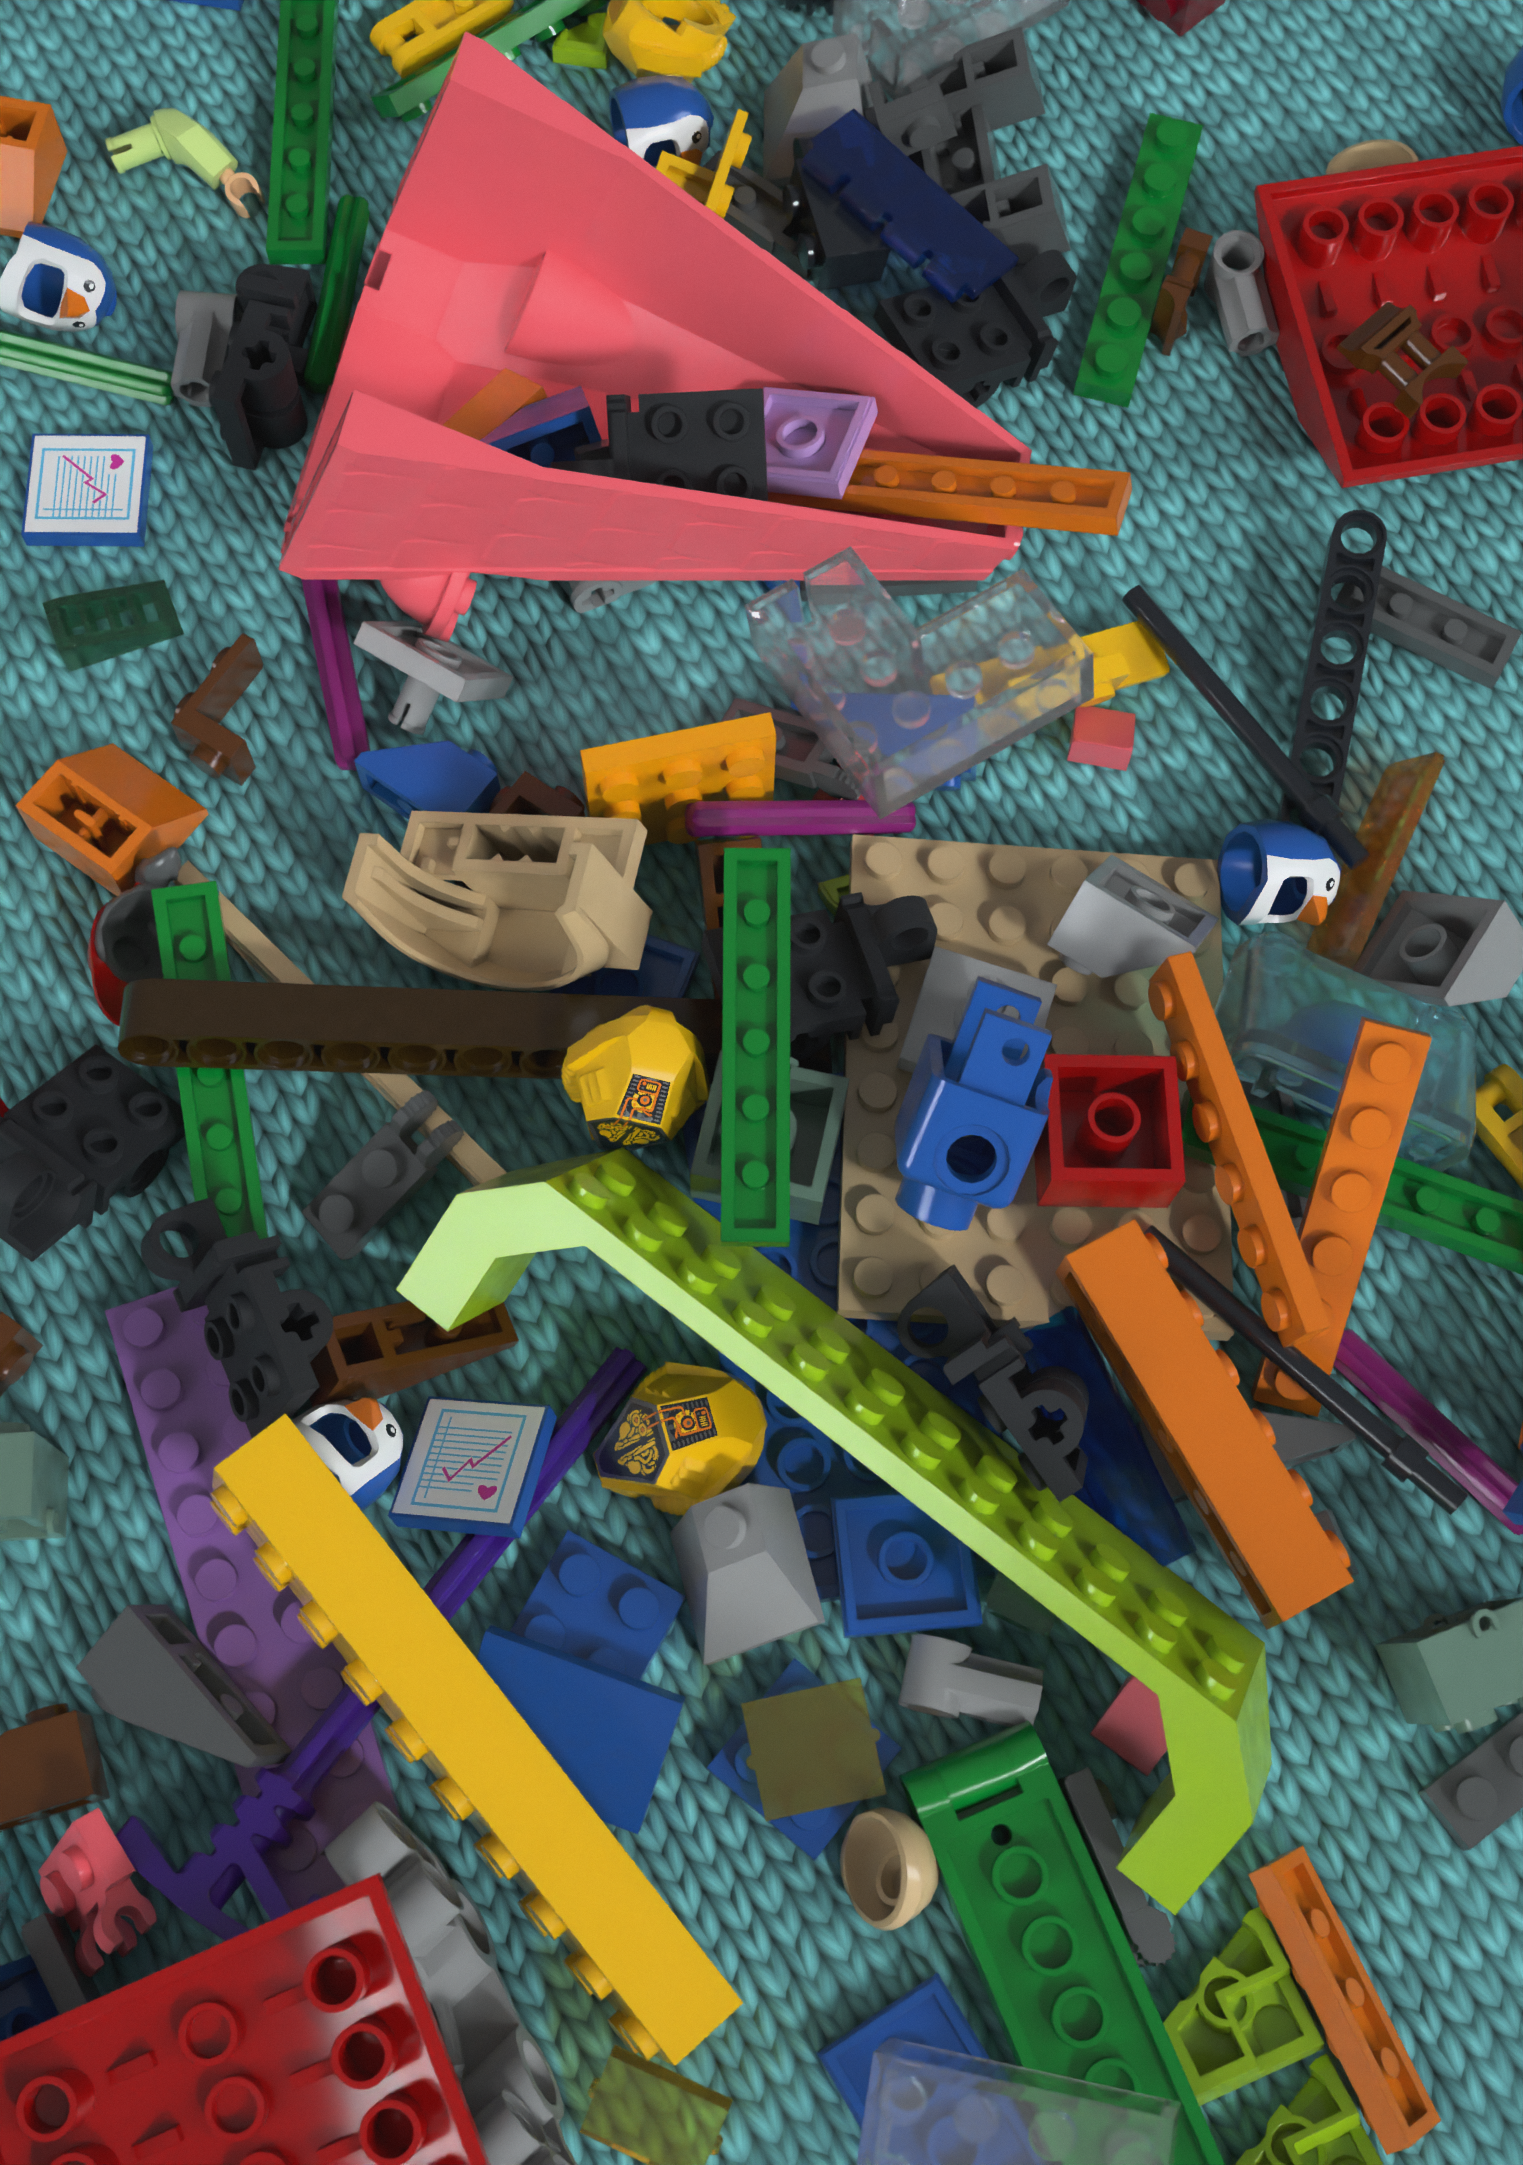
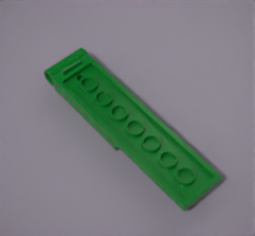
[899,1720,1225,2165]

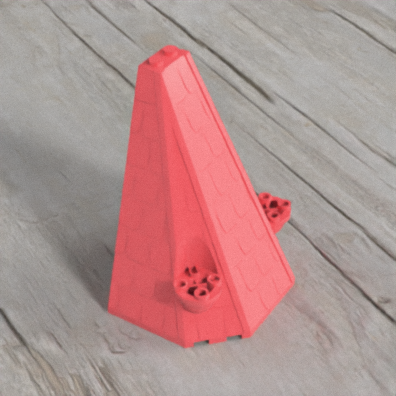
[278,32,1032,642]

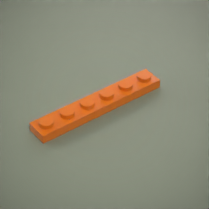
[768,450,1132,536]
[1148,951,1331,1348]
[1251,1017,1432,1417]

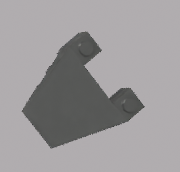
[867,26,1071,267]

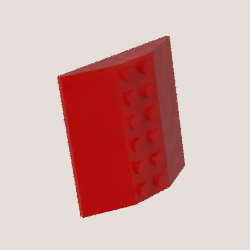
[1254,146,1523,488]
[0,1872,491,2165]

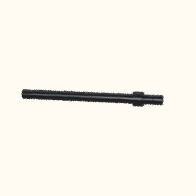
[1122,585,1370,870]
[1144,1225,1468,1515]

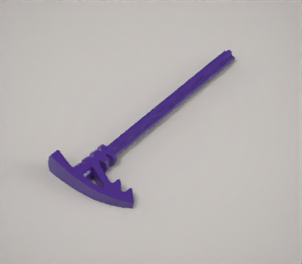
[115,1347,648,1941]

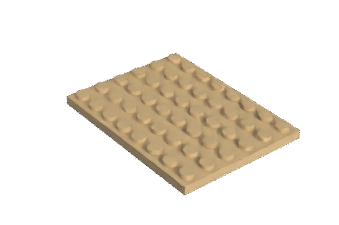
[836,834,1234,1341]

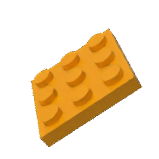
[580,712,776,845]

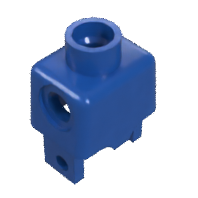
[894,976,1053,1231]

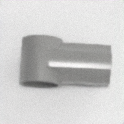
[1204,230,1279,357]
[171,290,244,407]
[898,1634,1044,1727]

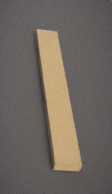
[173,861,507,1186]

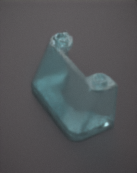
[1214,931,1477,1172]

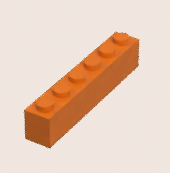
[1055,1219,1354,1630]

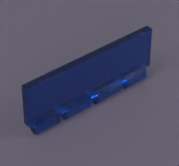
[801,108,1019,304]
[1022,1305,1197,1567]

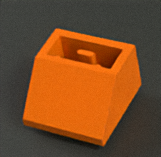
[0,96,67,238]
[15,743,209,896]

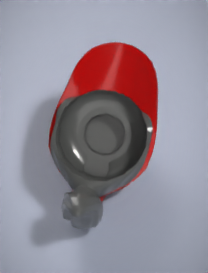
[87,847,181,1027]

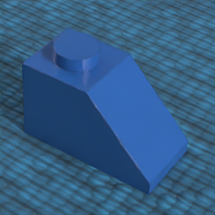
[480,386,601,468]
[354,740,501,820]

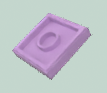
[763,387,878,500]

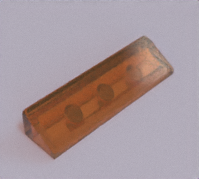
[1300,752,1445,983]

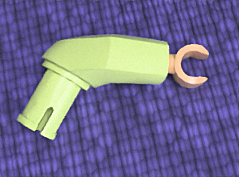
[105,108,265,218]

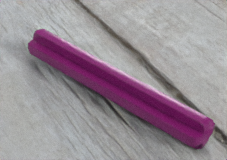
[302,579,370,772]
[684,799,916,837]
[1334,1328,1523,1535]

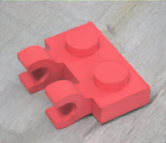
[38,1807,157,1977]

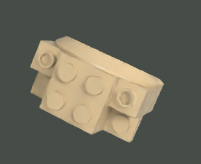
[341,810,653,991]

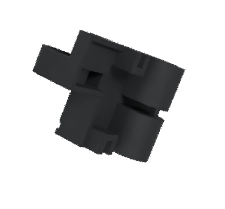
[873,250,1076,408]
[209,264,317,471]
[550,388,768,501]
[701,892,937,1060]
[0,1044,186,1262]
[141,1198,333,1438]
[897,1264,1089,1502]

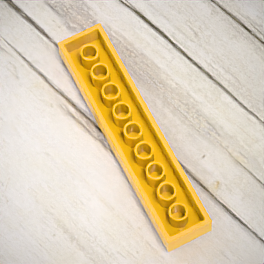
[209,1413,743,2066]

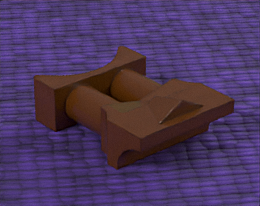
[1149,227,1213,356]
[1337,301,1468,419]

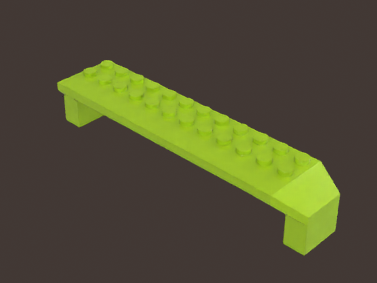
[396,1147,1272,1915]

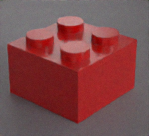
[1034,1054,1186,1208]

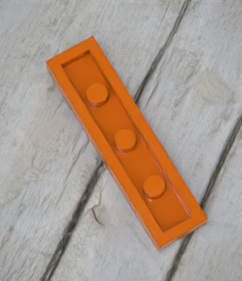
[1248,1845,1441,2155]

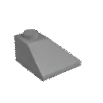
[763,33,873,187]
[1047,854,1219,978]
[1343,890,1523,1007]
[670,1483,825,1665]

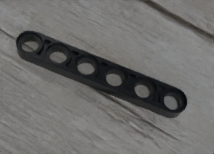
[1277,510,1387,837]

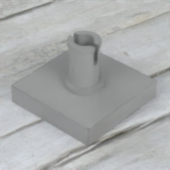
[353,621,513,735]
[896,946,1057,1073]

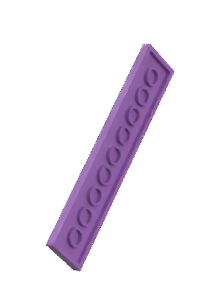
[105,1286,404,1910]

